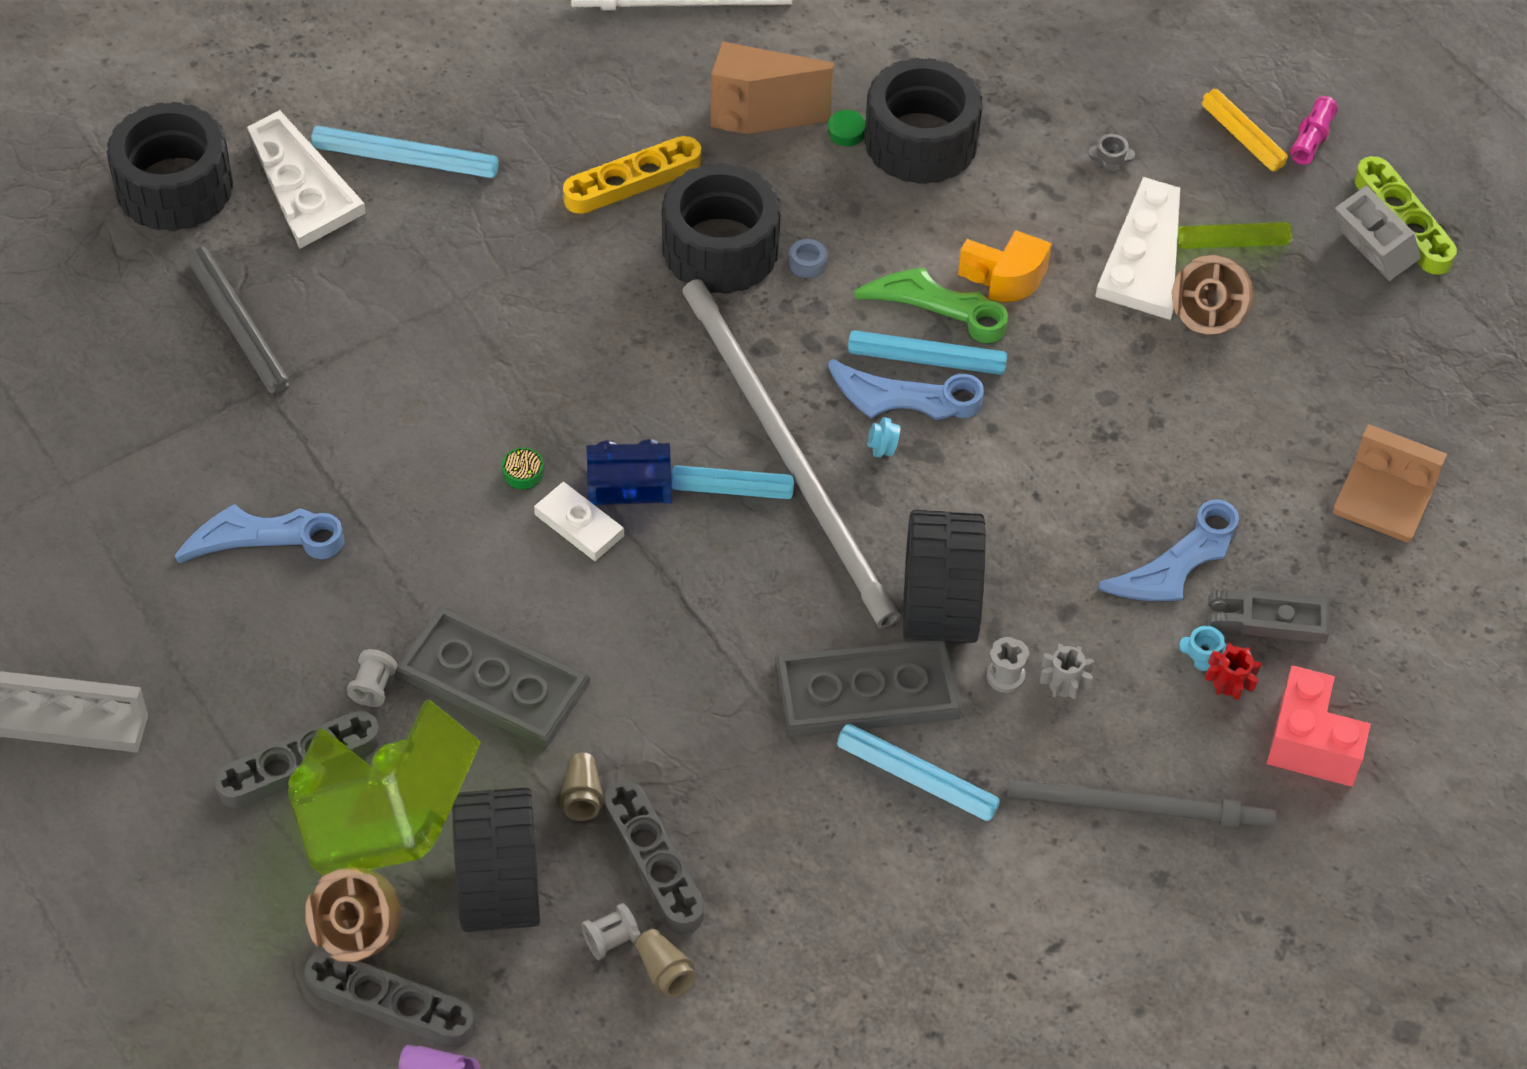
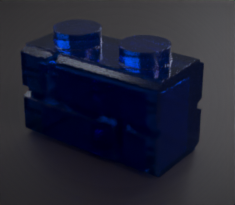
[586,439,672,505]

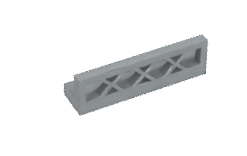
[0,671,148,753]

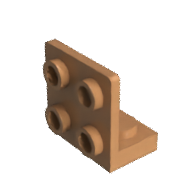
[1333,424,1447,543]

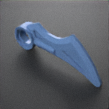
[828,359,984,420]
[1098,499,1239,601]
[175,504,345,563]

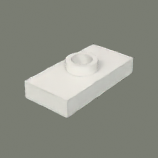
[534,481,624,561]

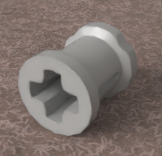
[986,637,1029,693]
[347,649,398,707]
[581,903,640,960]

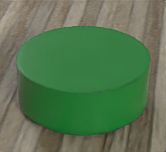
[828,110,865,147]

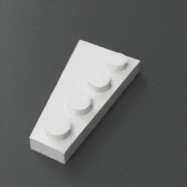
[247,110,366,249]
[1095,177,1180,320]

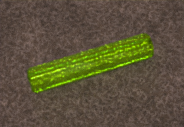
[1177,222,1293,249]

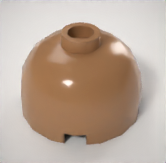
[1171,255,1254,335]
[305,867,401,962]

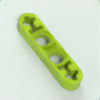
[1355,156,1457,275]

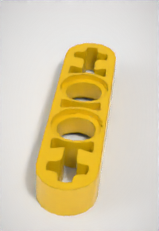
[563,136,701,214]

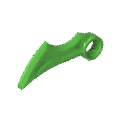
[854,267,1008,344]

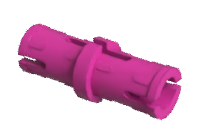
[1289,96,1338,165]

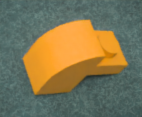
[958,230,1052,302]

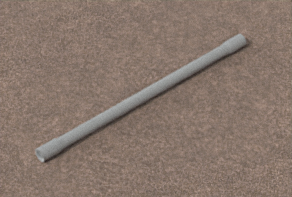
[683,279,901,629]

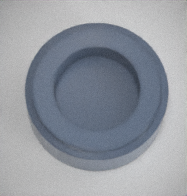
[788,239,828,278]

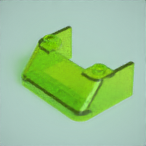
[288,700,481,876]

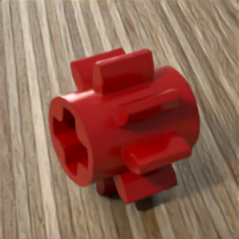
[1205,643,1262,700]

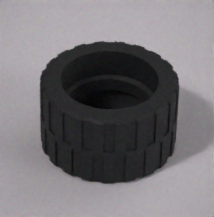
[864,58,983,184]
[107,102,233,231]
[662,163,781,294]
[903,510,986,643]
[452,787,540,932]

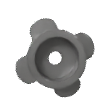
[1089,134,1135,173]

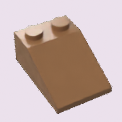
[711,42,835,134]

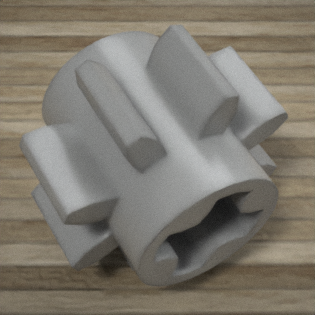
[1040,644,1094,700]

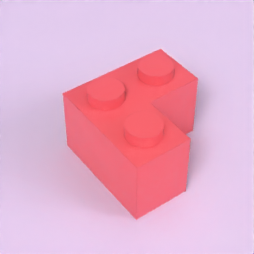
[1266,665,1371,787]

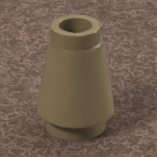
[559,753,604,821]
[635,929,696,998]

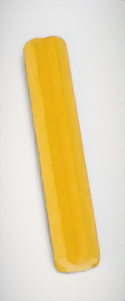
[1202,89,1288,172]

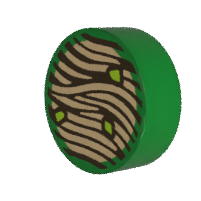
[502,448,544,490]

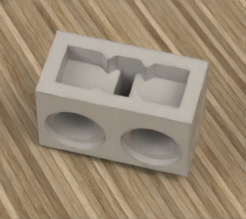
[1335,185,1421,281]

